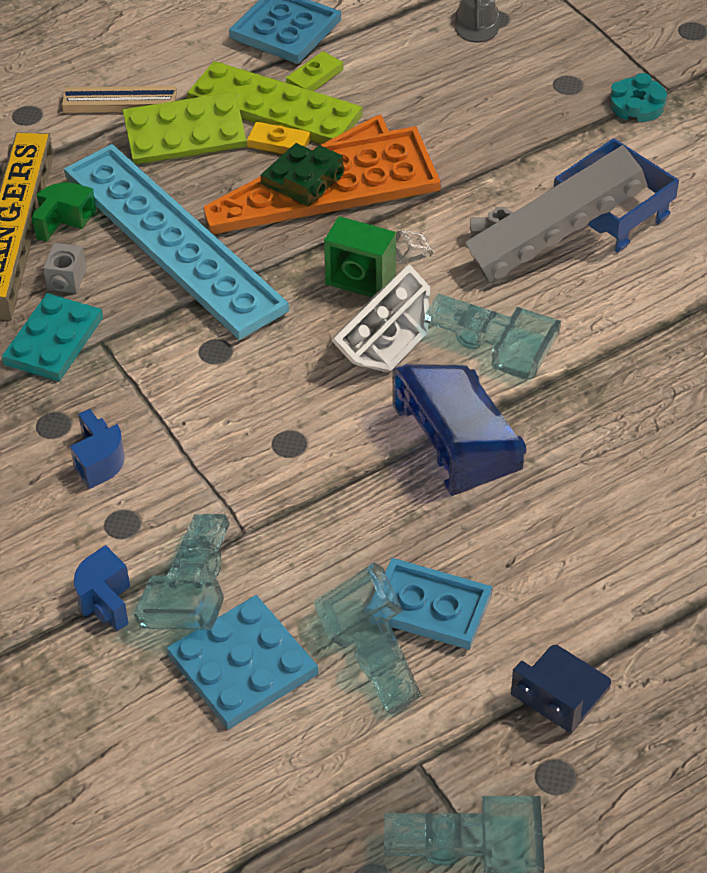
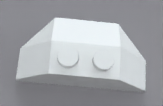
[331,264,430,373]

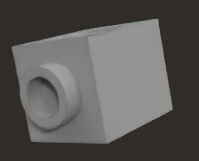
[43,243,87,294]

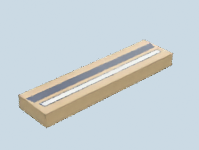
[62,86,177,113]

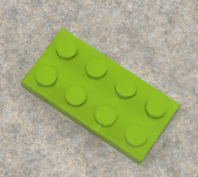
[123,92,247,165]

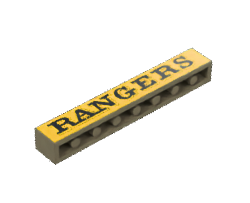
[0,132,54,320]

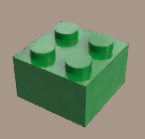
[324,216,396,298]

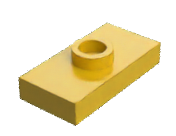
[247,122,311,154]

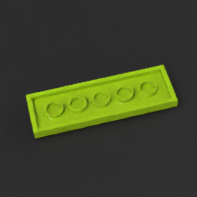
[187,61,363,144]

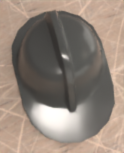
[456,0,499,43]

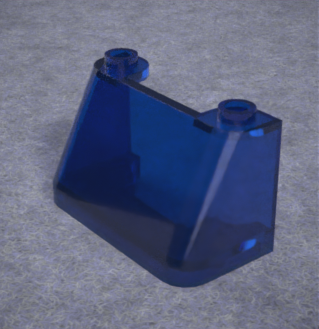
[392,364,527,496]

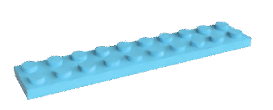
[64,144,289,340]

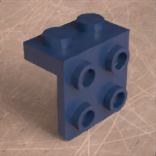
[511,645,611,734]

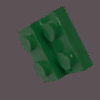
[260,143,345,207]

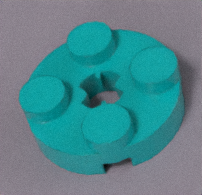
[610,73,667,122]

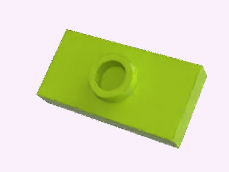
[286,51,344,91]

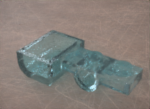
[425,293,561,379]
[133,514,230,630]
[314,562,422,715]
[384,796,545,873]

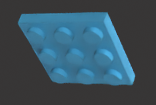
[229,0,341,64]
[167,595,319,730]

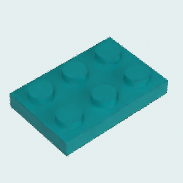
[2,293,103,382]

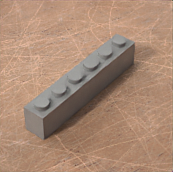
[465,144,647,283]

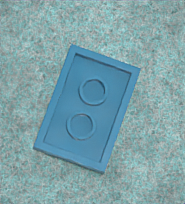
[368,558,492,650]

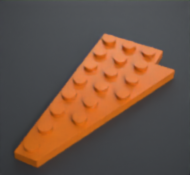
[203,114,441,234]

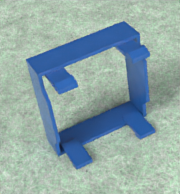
[554,138,679,253]

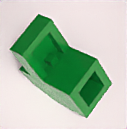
[32,182,96,242]

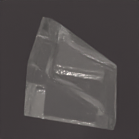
[396,229,433,264]

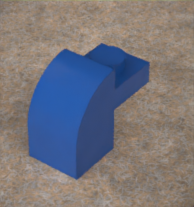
[70,409,125,489]
[74,545,130,631]

